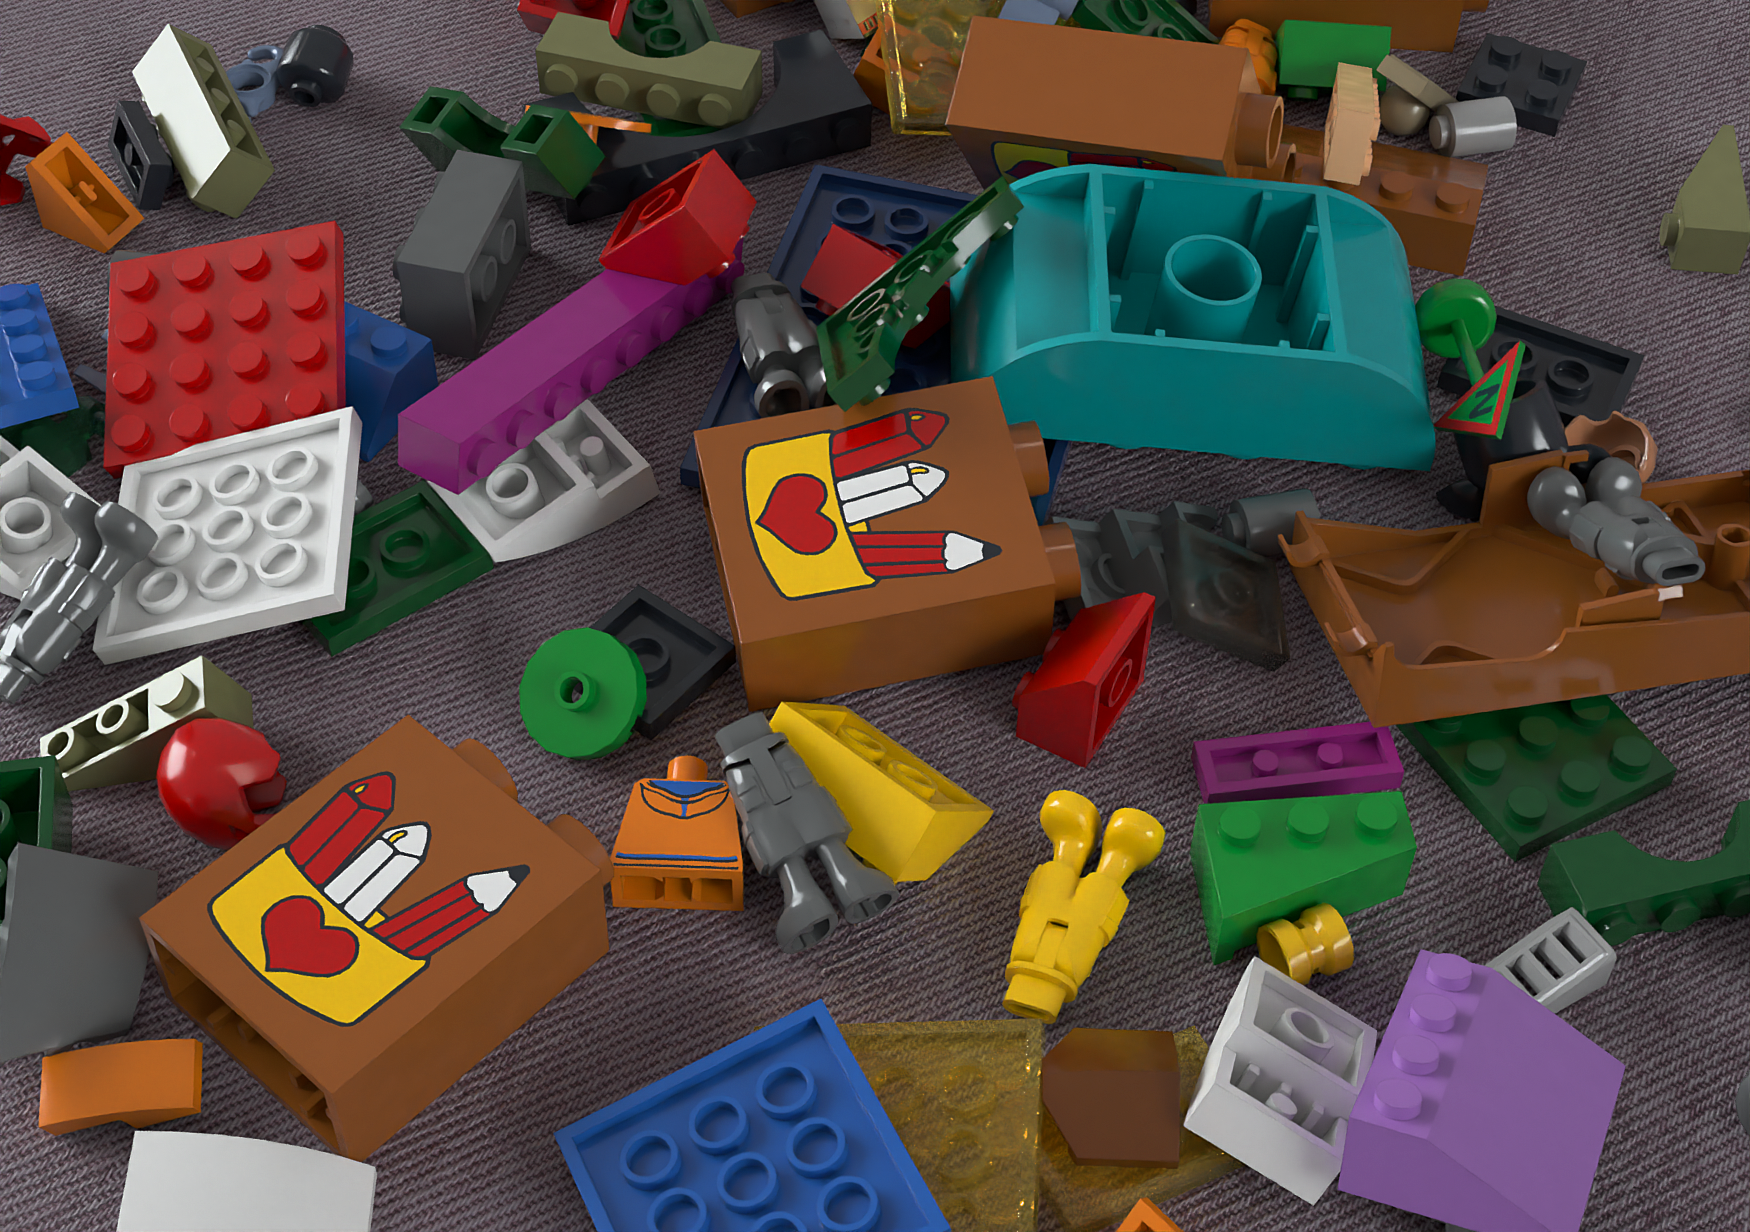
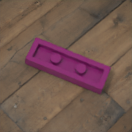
[1191,722,1404,804]

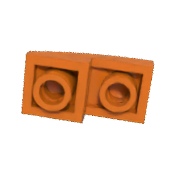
[38,1039,203,1136]

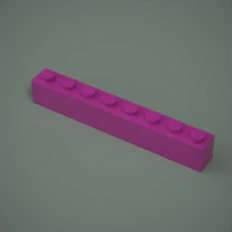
[398,238,745,495]

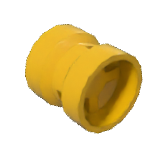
[1257,903,1354,986]

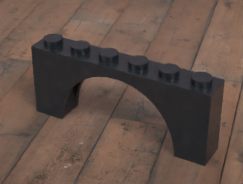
[522,29,872,226]

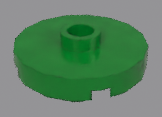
[519,627,647,761]

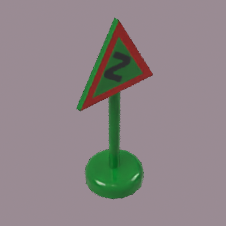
[1415,278,1526,440]

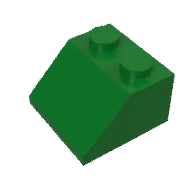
[1274,19,1392,102]

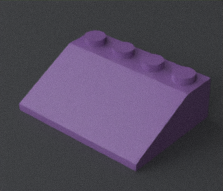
[1337,949,1626,1232]

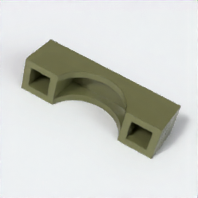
[535,12,763,129]

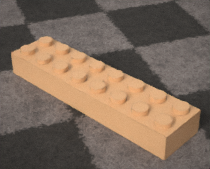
[1323,62,1381,185]

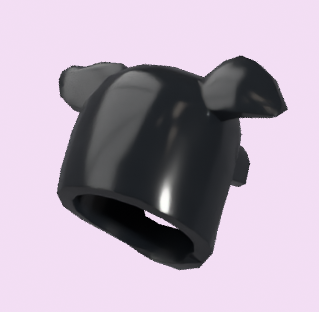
[1436,377,1612,518]

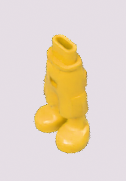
[1002,790,1166,1024]

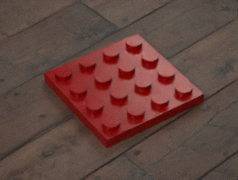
[103,221,346,479]

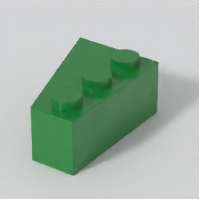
[1190,791,1417,966]

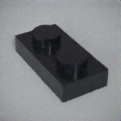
[108,100,174,210]

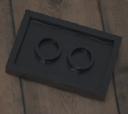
[1437,305,1645,429]

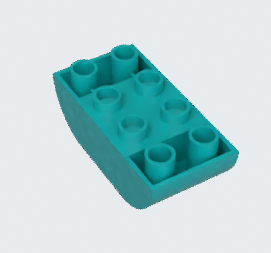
[950,164,1436,471]

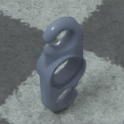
[226,45,284,123]

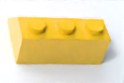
[769,701,994,885]

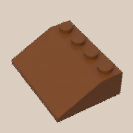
[1280,124,1488,276]

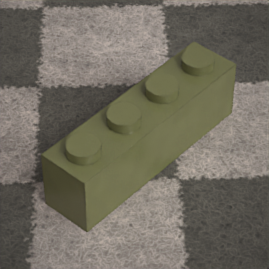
[132,24,275,219]

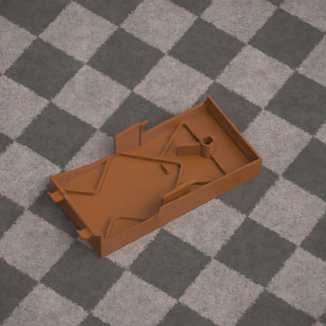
[1278,449,1750,728]

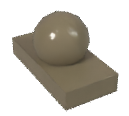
[1376,54,1459,136]

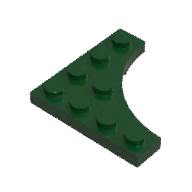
[816,176,1024,412]

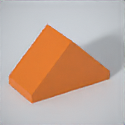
[25,132,145,253]

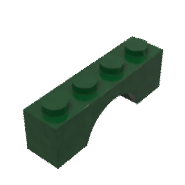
[399,86,605,199]
[1537,799,1750,947]

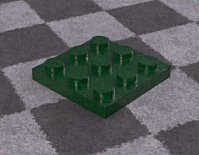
[1395,694,1677,862]

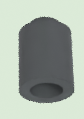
[1222,488,1320,561]

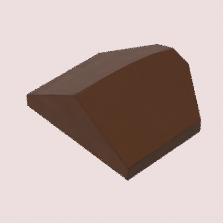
[1041,1028,1181,1169]

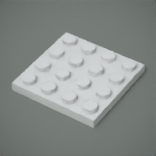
[92,407,362,665]

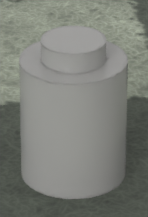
[1429,96,1517,157]

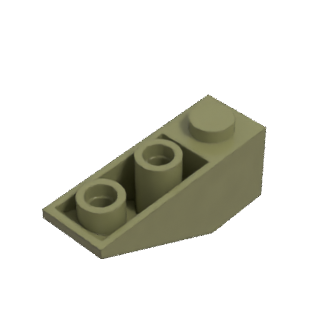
[40,655,254,792]

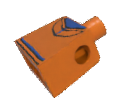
[610,755,744,911]

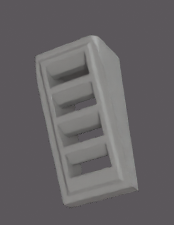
[1484,907,1617,1014]

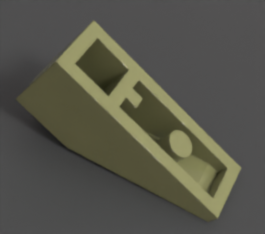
[1660,125,1750,275]

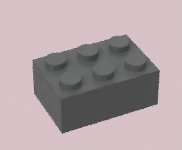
[392,150,531,360]

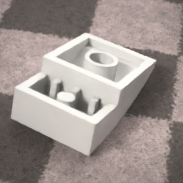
[427,399,660,562]
[0,436,101,599]
[1183,956,1377,1206]
[116,1131,377,1232]

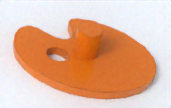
[525,105,652,145]

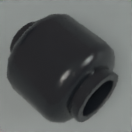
[277,25,354,107]

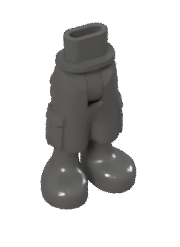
[730,273,838,418]
[1527,457,1705,586]
[0,492,158,705]
[715,712,899,954]

